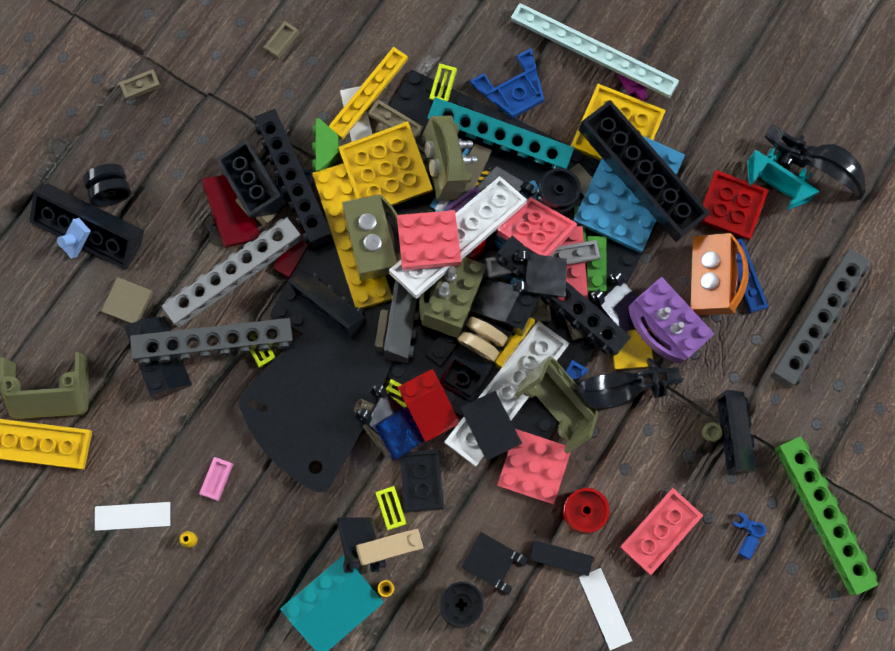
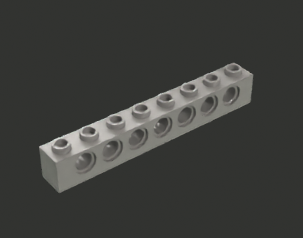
[162,218,303,328]

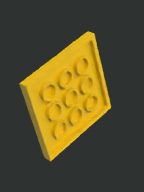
[571,84,666,161]
[338,121,433,206]

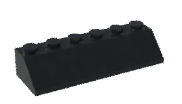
[29,183,144,270]

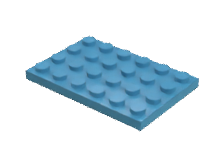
[573,136,685,253]

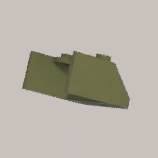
[0,352,89,420]
[515,356,598,454]

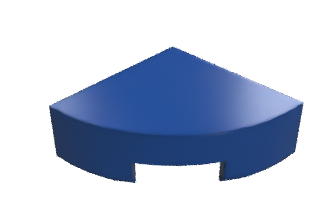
[565,360,589,380]

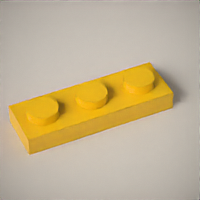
[495,318,536,369]

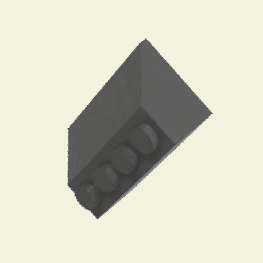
[384,279,420,363]

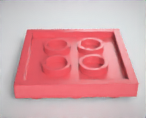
[497,197,577,256]
[397,210,462,271]
[497,429,571,504]

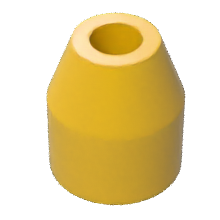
[179,531,198,548]
[378,580,395,597]

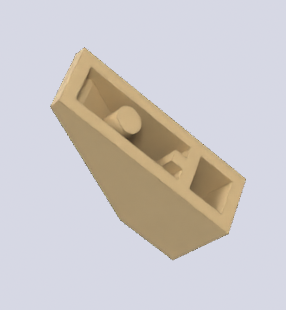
[356,529,424,566]

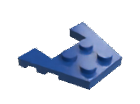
[470,48,544,119]

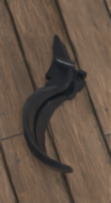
[764,125,865,200]
[577,358,683,409]

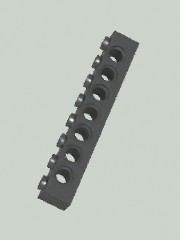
[769,248,870,388]
[130,318,293,365]

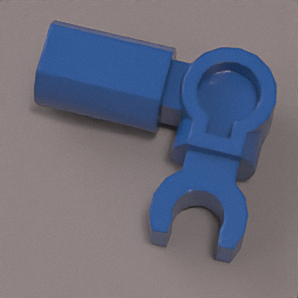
[732,512,766,560]

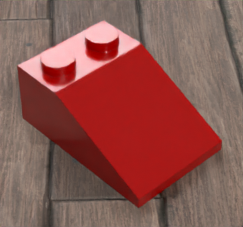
[398,369,459,442]

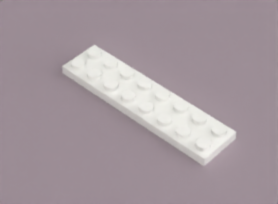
[389,176,527,299]
[444,321,569,467]

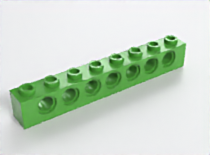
[774,436,878,595]

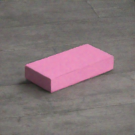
[199,457,233,501]

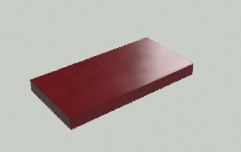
[201,175,260,248]

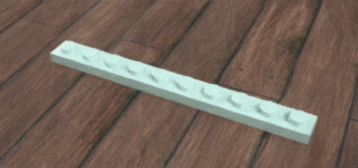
[511,3,679,99]

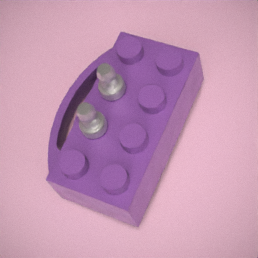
[628,277,714,364]

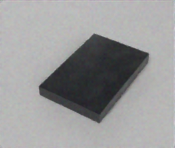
[460,391,522,462]
[400,449,444,513]

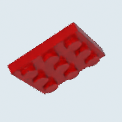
[702,170,769,241]

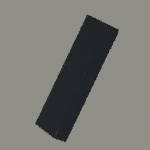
[530,540,593,576]

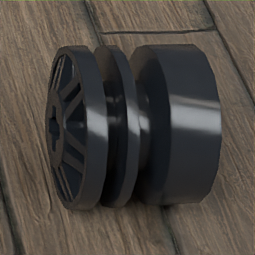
[439,581,484,628]

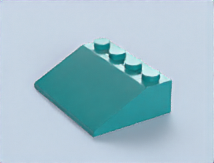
[280,555,384,651]

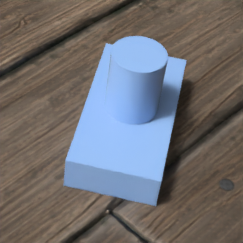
[57,218,91,259]

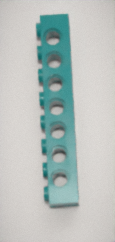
[428,97,575,169]

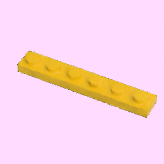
[329,47,408,140]

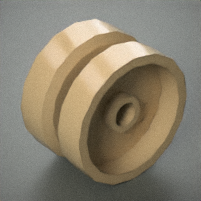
[457,317,508,362]

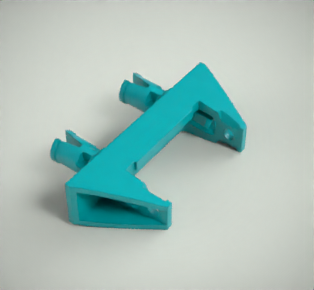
[747,148,819,210]

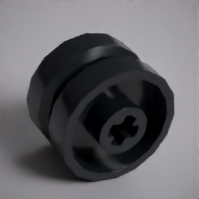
[83,164,131,207]
[536,168,581,215]

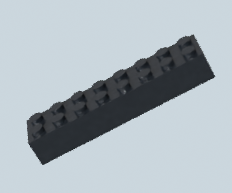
[578,100,710,242]

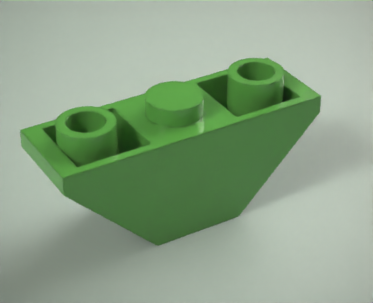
[312,118,340,172]

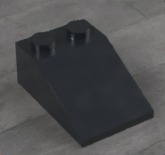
[470,278,540,336]

